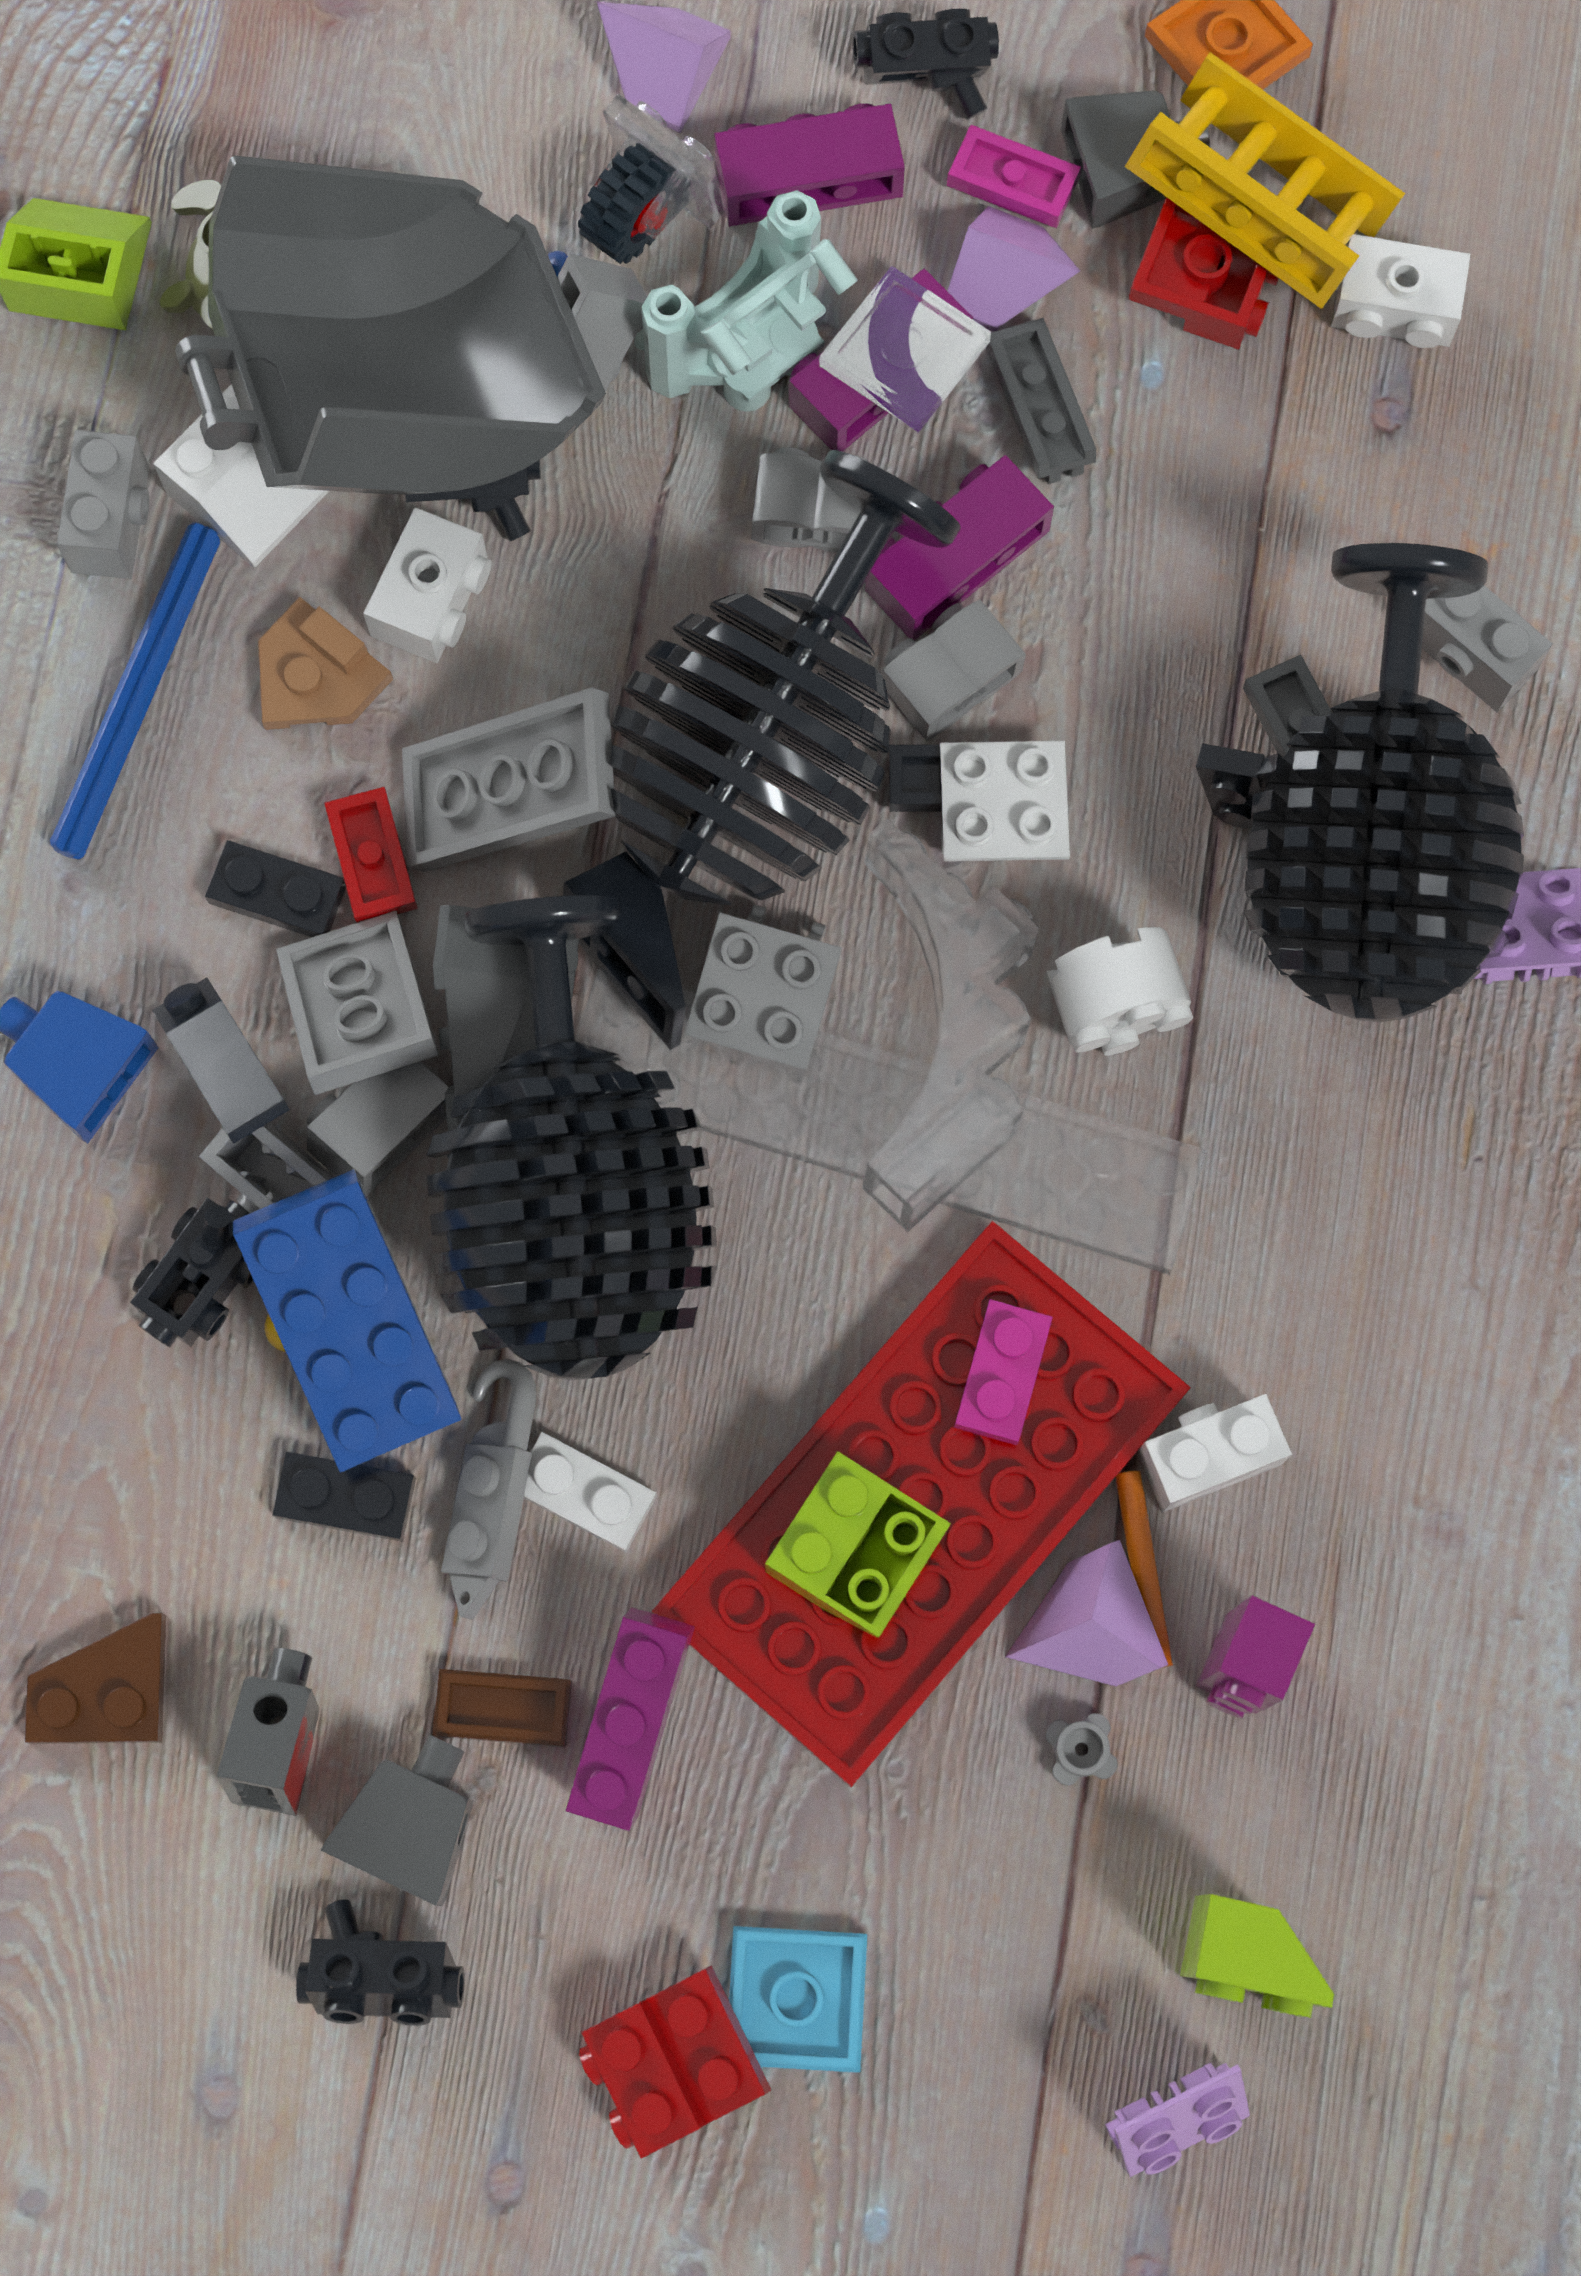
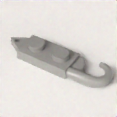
[441,1359,536,1620]

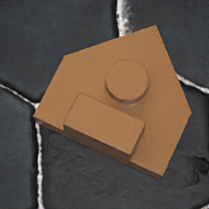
[258,597,393,730]

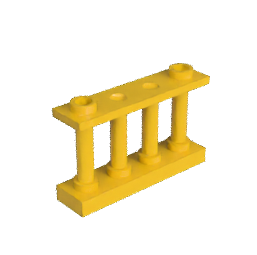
[1124,52,1405,309]

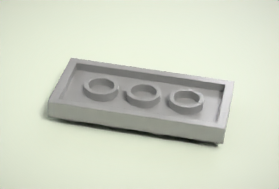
[402,687,616,872]

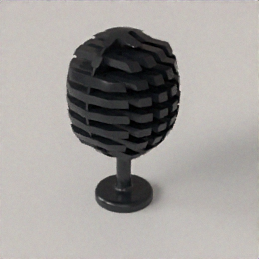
[610,450,961,905]
[1243,543,1524,1022]
[426,895,718,1380]

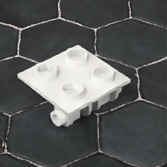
[940,741,1070,861]

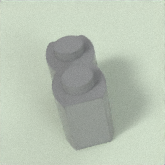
[751,447,882,553]
[882,599,1026,741]

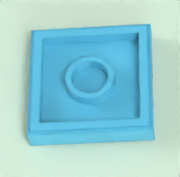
[729,1926,867,2073]

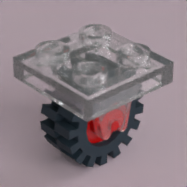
[578,94,725,264]

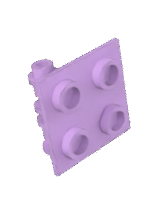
[1474,868,1581,985]
[1105,2063,1250,2177]

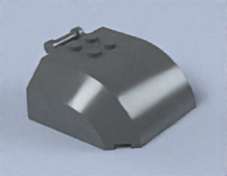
[175,156,606,495]

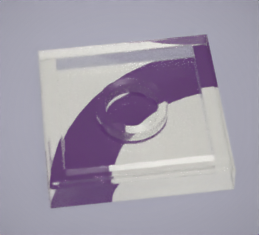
[820,266,991,433]

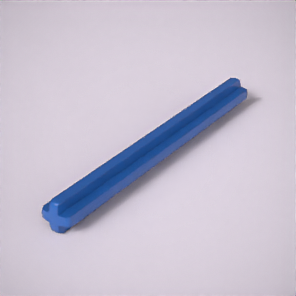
[50,522,220,860]

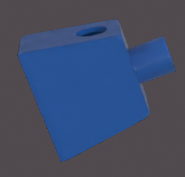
[0,991,159,1144]

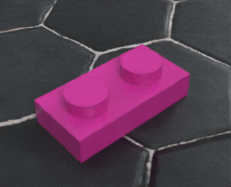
[947,125,1081,229]
[954,1299,1053,1445]

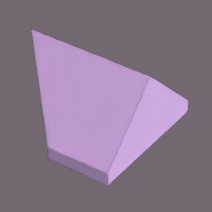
[596,1,731,133]
[947,206,1080,332]
[1005,1540,1168,1686]

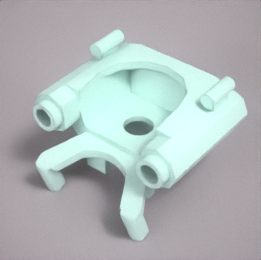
[634,190,858,411]

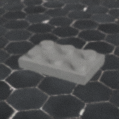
[276,911,439,1095]

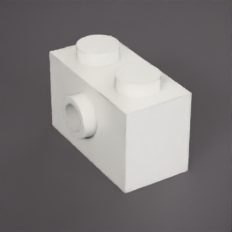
[1331,234,1471,348]
[363,507,491,663]
[1137,1394,1292,1513]

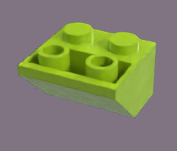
[0,198,152,331]
[765,1451,951,1638]
[1180,1894,1334,2018]

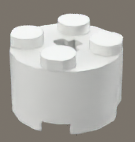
[1046,927,1193,1056]

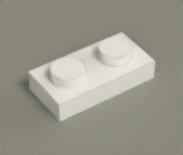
[524,1432,657,1553]

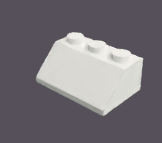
[153,384,329,568]

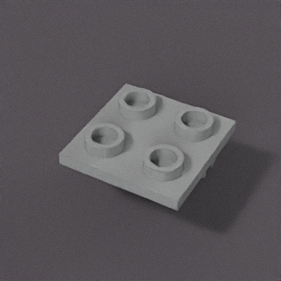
[684,904,842,1070]

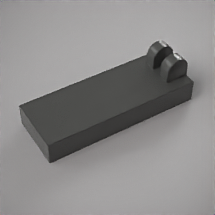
[986,317,1097,484]

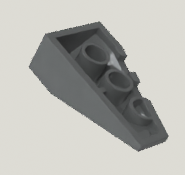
[433,905,579,1131]

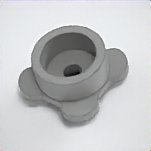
[1046,1713,1118,1786]

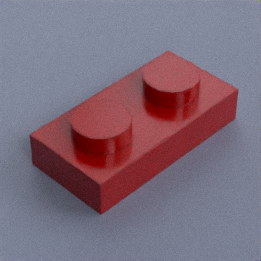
[324,786,418,923]

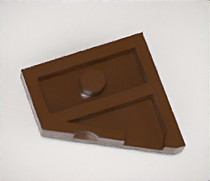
[25,1613,166,1744]

